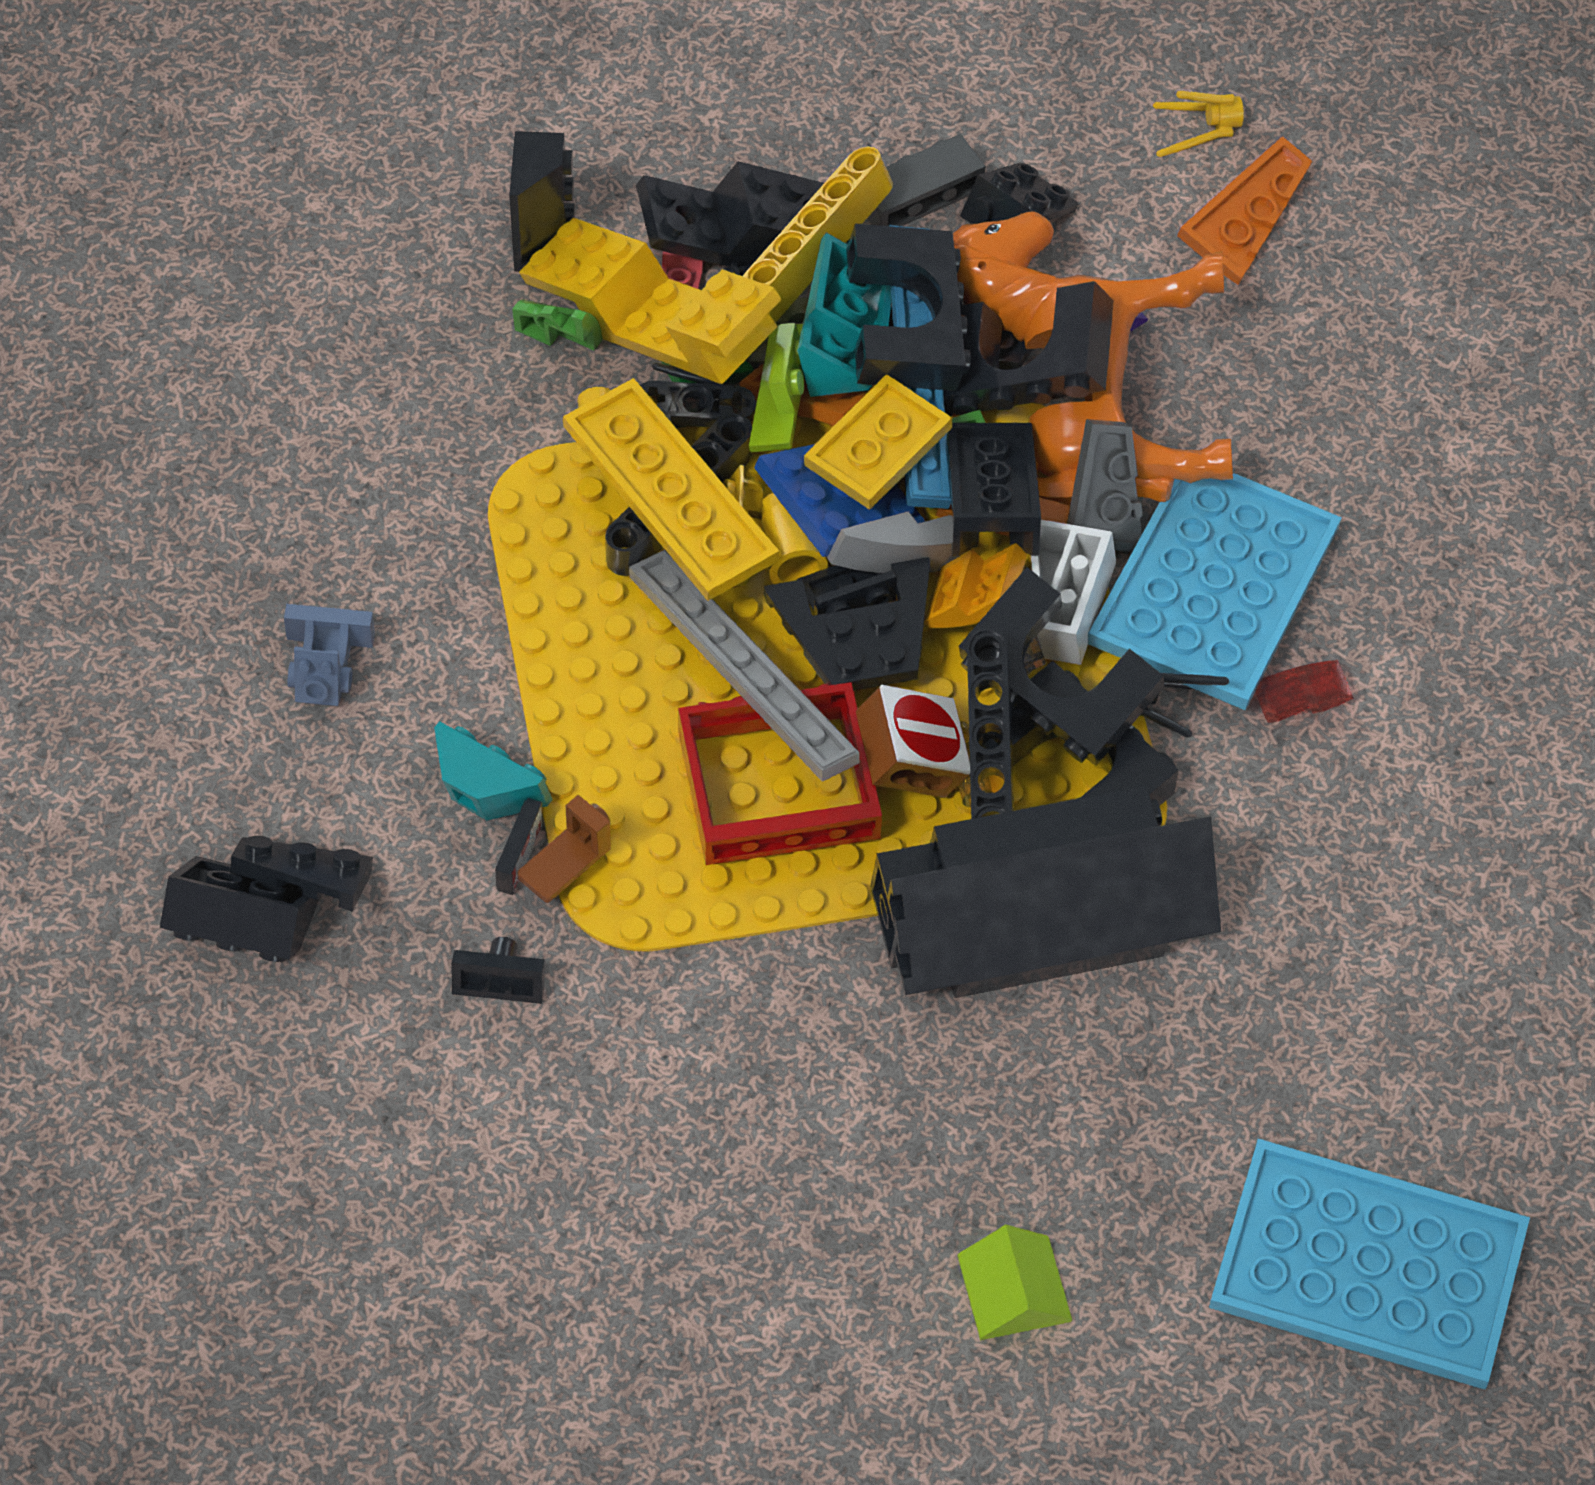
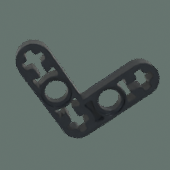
[640,381,756,427]

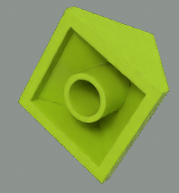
[957,1224,1072,1340]

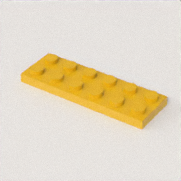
[563,378,779,601]

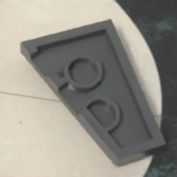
[1067,419,1143,552]

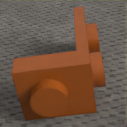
[517,795,611,903]

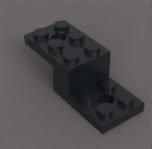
[636,161,850,267]

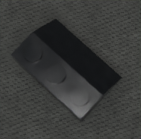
[509,131,575,272]
[160,856,319,962]

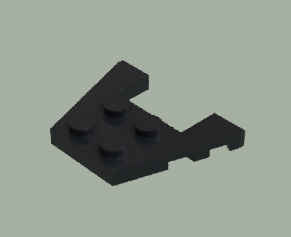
[764,557,930,691]

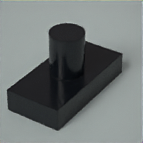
[451,937,545,1004]

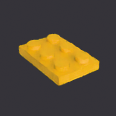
[804,374,952,510]

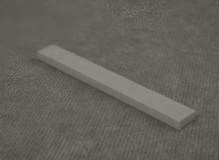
[629,550,859,782]

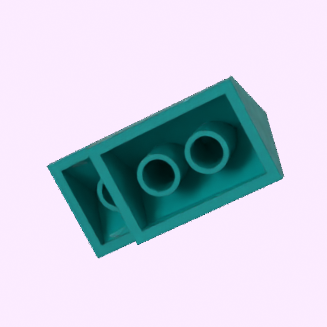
[797,232,892,397]

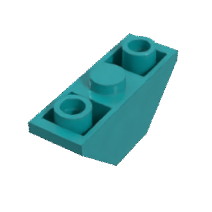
[434,721,553,821]

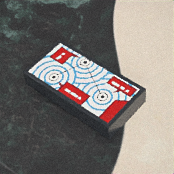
[495,798,543,895]

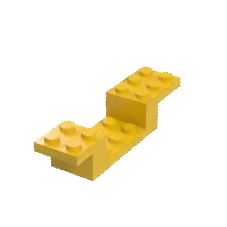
[519,217,782,384]

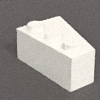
[1031,520,1116,665]

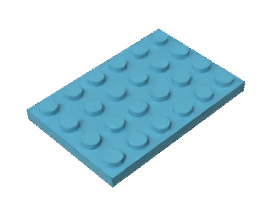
[1088,473,1342,710]
[1209,1139,1530,1390]

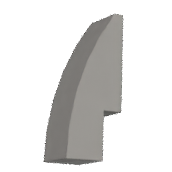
[827,511,960,573]

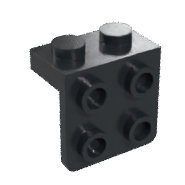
[960,163,1078,224]

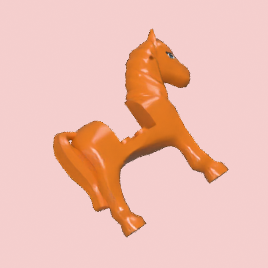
[953,212,1233,506]

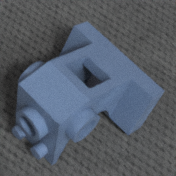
[284,604,375,706]

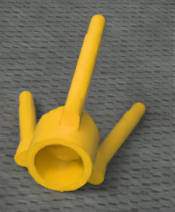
[1153,90,1244,157]

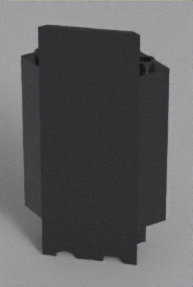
[870,785,1221,998]

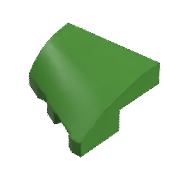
[512,299,603,351]

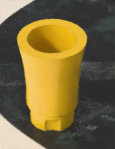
[761,493,828,584]

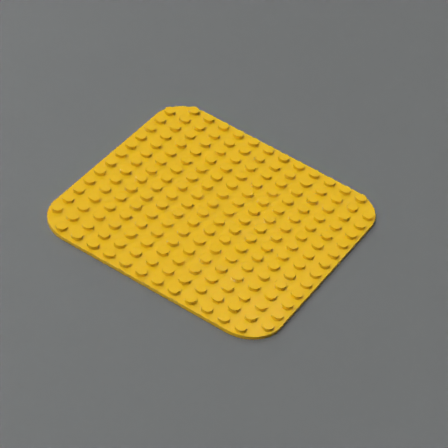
[488,403,1167,951]

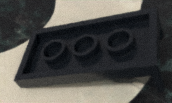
[947,423,1041,556]

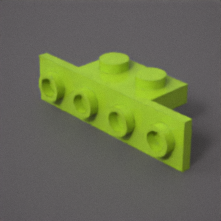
[749,323,804,452]

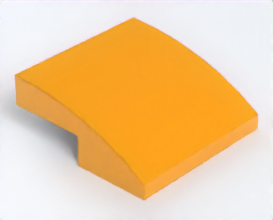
[924,543,1027,628]

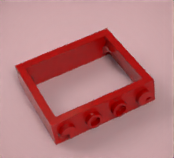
[678,682,882,865]

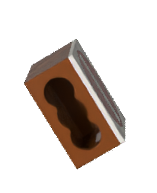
[856,685,970,798]

